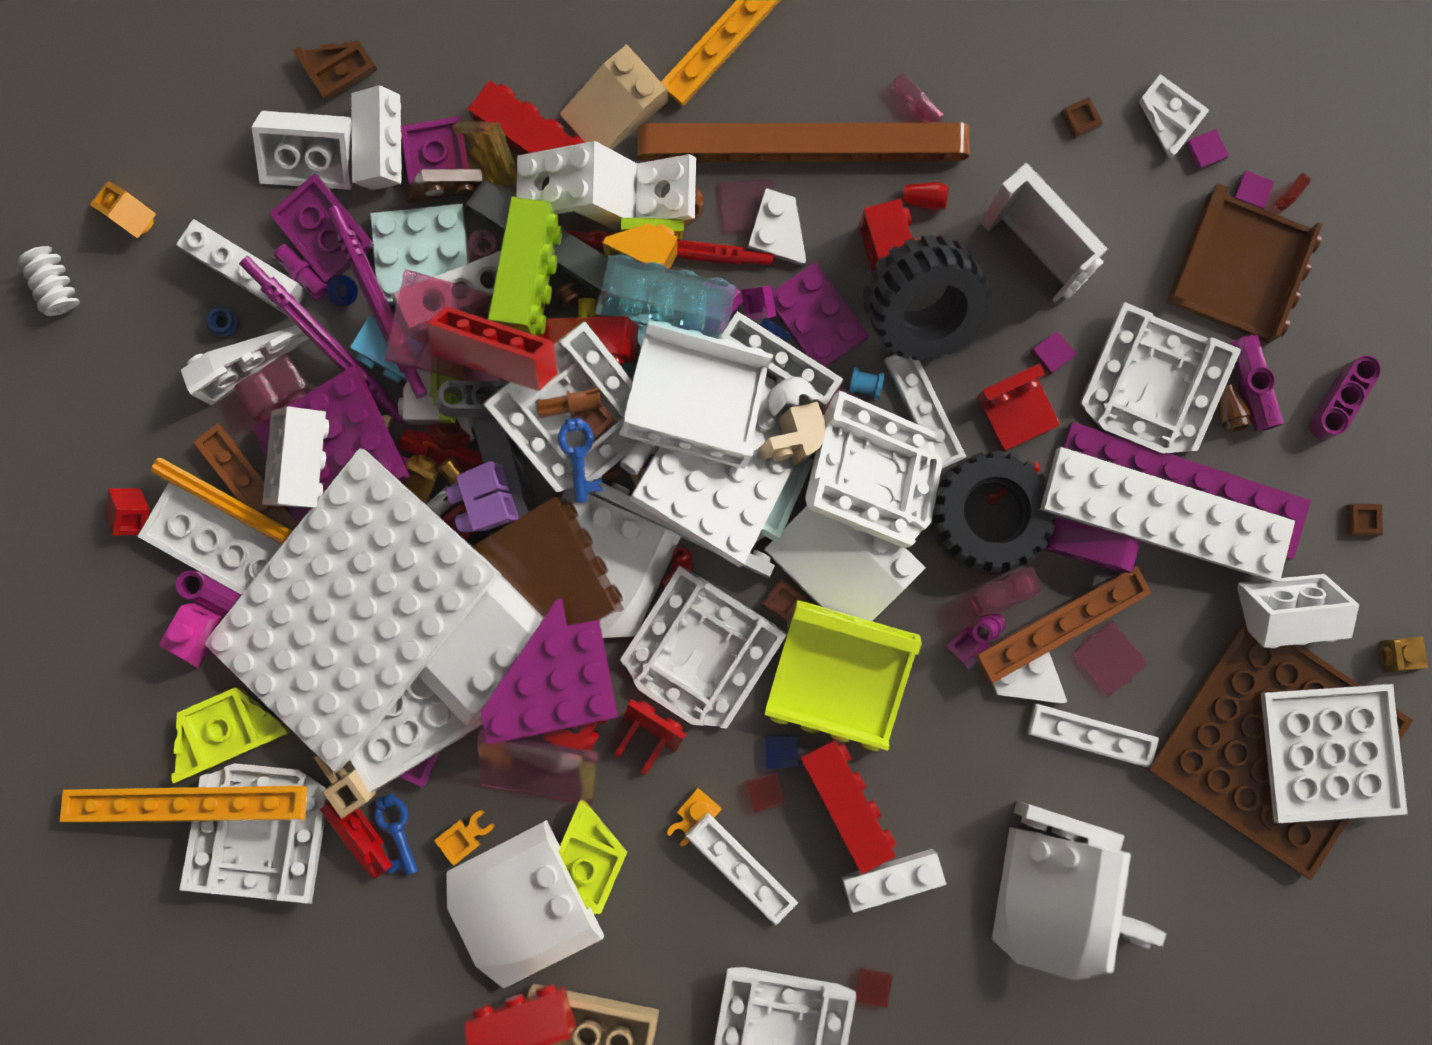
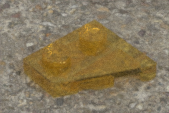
[452,121,517,185]

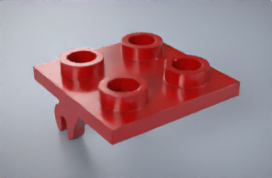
[614,699,687,775]

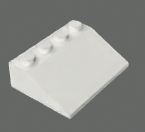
[764,506,925,621]

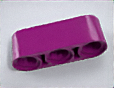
[1310,355,1381,440]
[1044,518,1141,573]

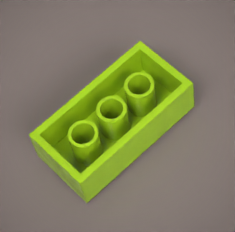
[488,197,563,337]

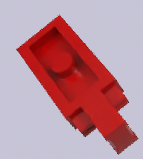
[399,429,483,472]
[320,802,393,879]

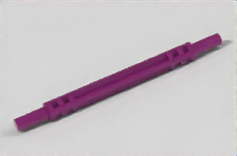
[327,206,428,399]
[239,255,403,424]

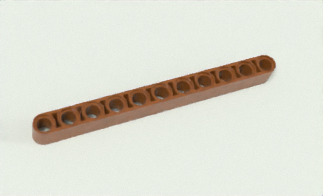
[637,123,970,162]

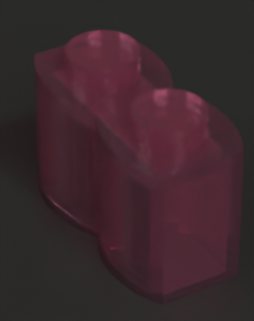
[234,355,312,422]
[970,567,1043,616]

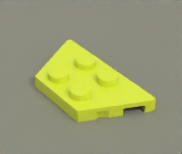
[172,687,290,784]
[558,799,627,914]

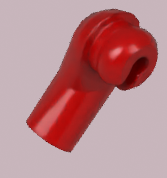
[661,546,693,588]

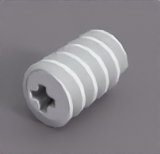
[18,246,80,316]

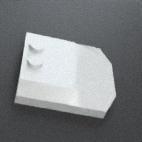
[1079,302,1241,453]
[483,322,635,492]
[805,391,942,548]
[562,488,681,638]
[418,555,543,727]
[620,566,787,728]
[180,763,328,904]
[447,820,605,989]
[992,827,1131,980]
[714,967,856,1045]

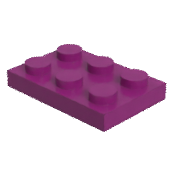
[269,173,375,285]
[772,262,869,367]

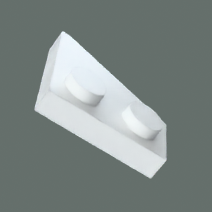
[992,652,1067,703]

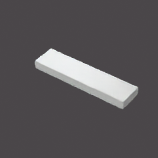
[884,354,966,469]
[1026,703,1159,768]
[685,812,798,926]

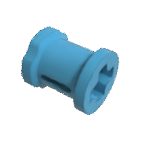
[848,367,885,401]

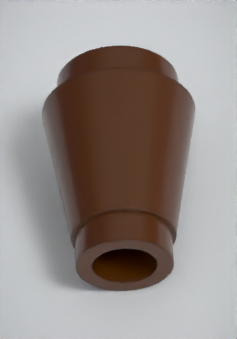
[1218,385,1252,433]

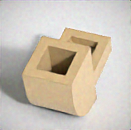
[758,402,826,465]
[314,755,376,818]

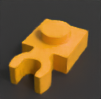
[667,788,722,847]
[434,810,495,866]

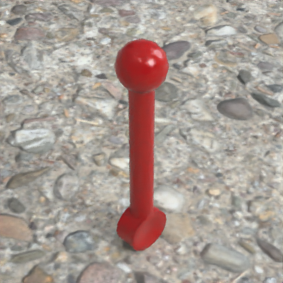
[986,462,1041,505]

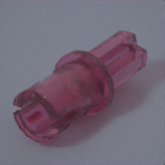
[891,73,945,123]

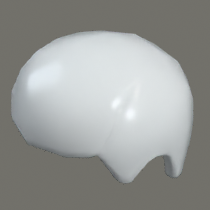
[768,377,820,416]

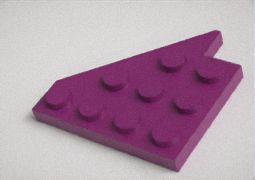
[480,599,618,744]

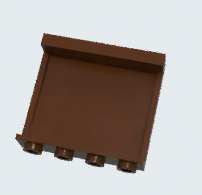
[1166,183,1323,343]
[472,497,624,626]

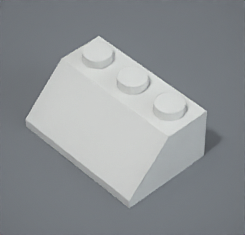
[251,111,352,190]
[262,407,329,508]
[1238,574,1359,648]

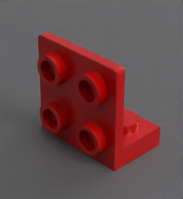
[977,363,1060,451]

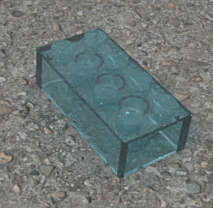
[595,254,736,339]

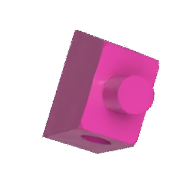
[159,602,224,668]

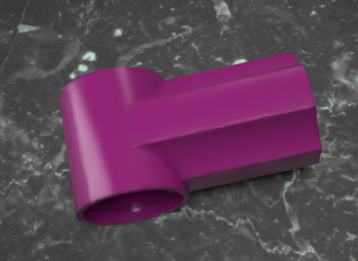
[175,571,242,617]

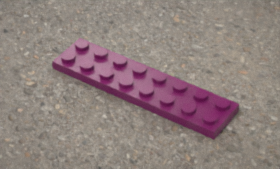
[1063,422,1311,560]

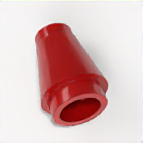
[903,181,949,212]

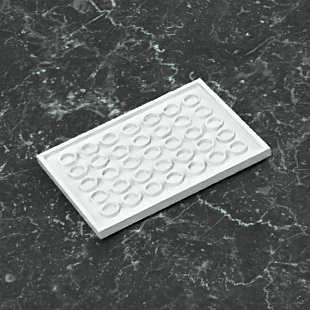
[205,448,501,772]

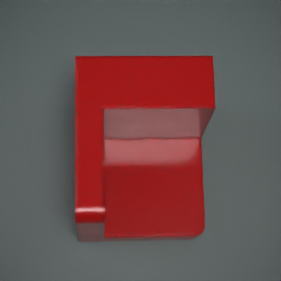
[105,488,149,536]

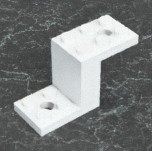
[516,141,696,231]
[1014,801,1166,948]

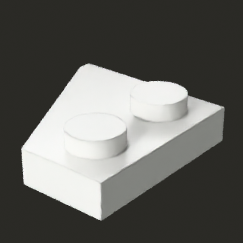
[1139,74,1209,159]
[747,188,806,267]

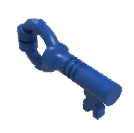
[557,418,603,502]
[374,793,418,876]

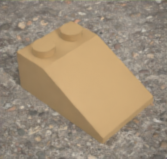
[560,44,668,150]

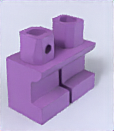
[446,461,519,533]

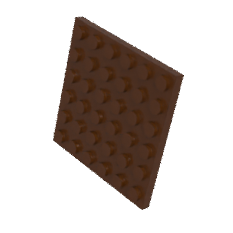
[1146,618,1413,880]

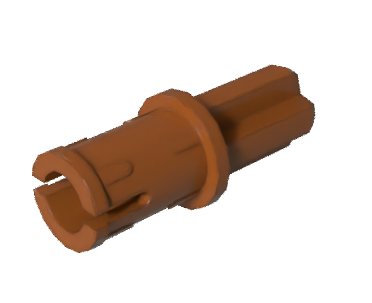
[536,387,603,418]

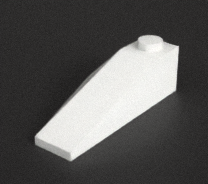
[181,326,309,406]

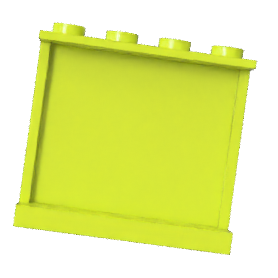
[765,600,922,751]

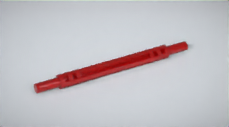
[565,230,774,266]

